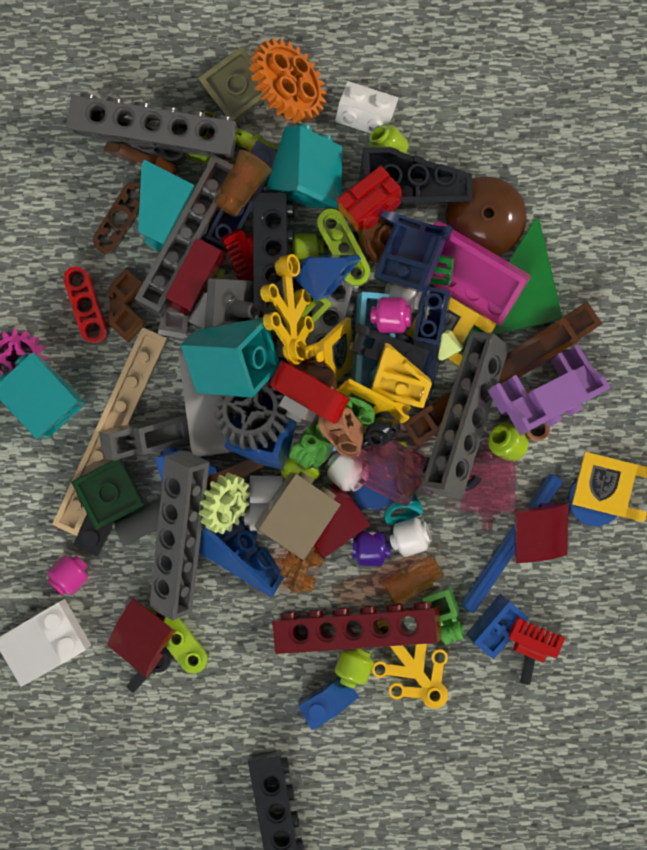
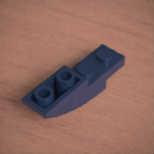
[206,141,277,250]
[413,287,451,399]

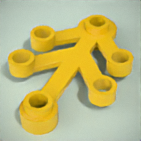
[260,254,314,365]
[372,619,448,709]

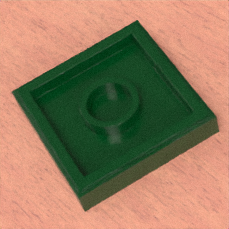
[71,459,146,530]

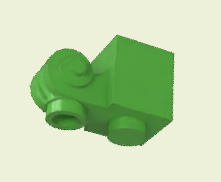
[289,419,334,469]
[422,585,465,645]

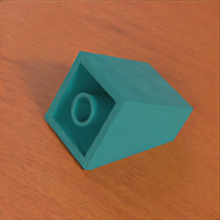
[266,123,342,209]
[138,160,195,253]
[180,318,280,398]
[0,352,87,440]

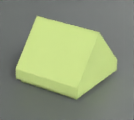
[438,330,464,361]

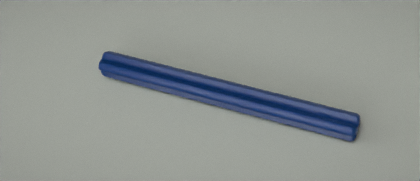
[461,473,562,613]

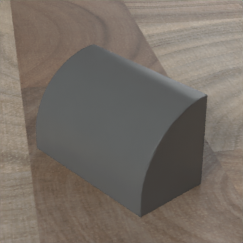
[114,497,161,547]

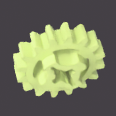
[199,473,251,534]

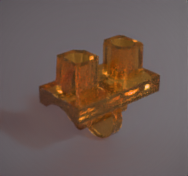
[276,546,324,594]

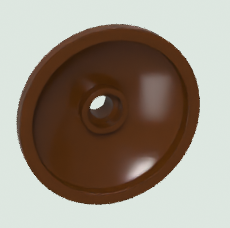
[446,177,527,256]

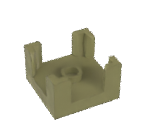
[198,46,269,126]

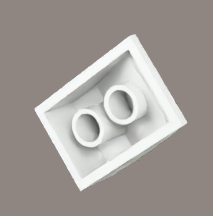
[0,599,91,687]

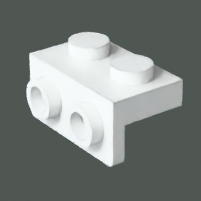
[335,81,399,133]

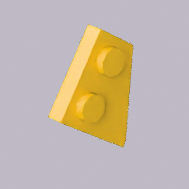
[370,343,432,408]

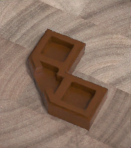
[108,268,147,343]

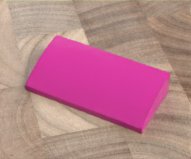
[430,221,531,326]

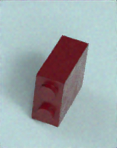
[165,238,226,316]

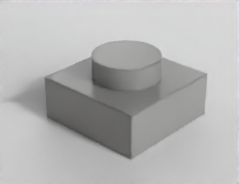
[158,307,189,339]
[279,396,316,423]

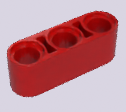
[63,266,109,344]
[268,360,350,424]

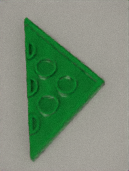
[464,218,562,342]

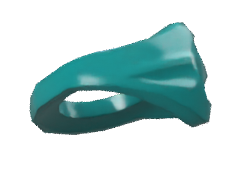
[384,494,424,525]

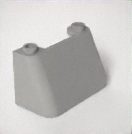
[179,348,246,457]

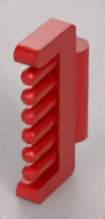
[221,229,254,281]
[508,617,565,663]

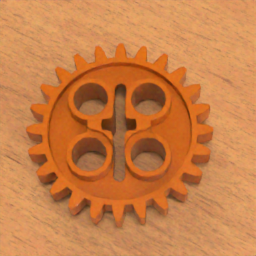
[249,38,327,124]

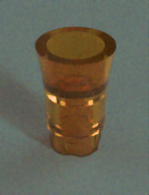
[214,150,272,217]
[379,555,444,606]

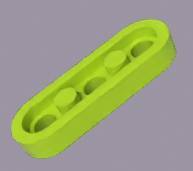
[317,209,370,287]
[149,608,208,674]

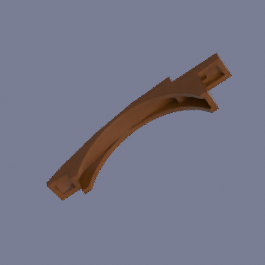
[402,301,602,446]

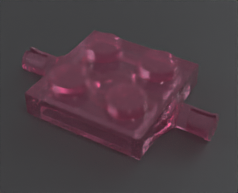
[460,439,516,531]
[355,440,433,506]

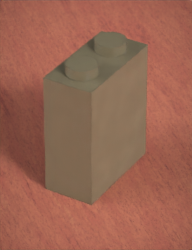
[254,471,341,560]

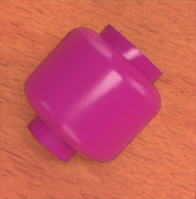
[371,297,411,334]
[47,555,88,596]

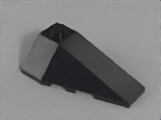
[359,147,473,206]

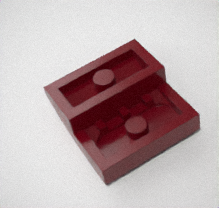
[314,484,370,559]
[515,502,568,563]
[107,598,176,678]

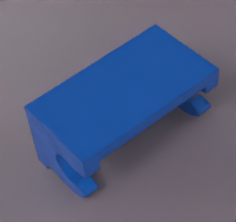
[466,593,529,660]

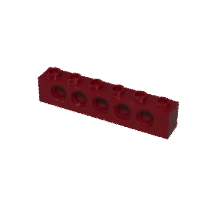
[272,601,442,654]

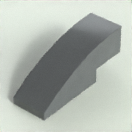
[99,415,190,461]

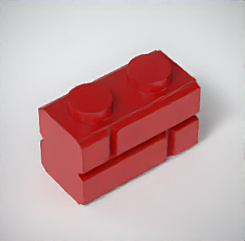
[336,166,402,232]

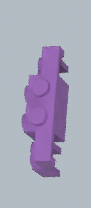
[488,344,610,436]

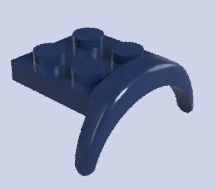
[374,210,453,294]

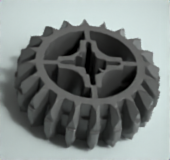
[215,379,290,451]

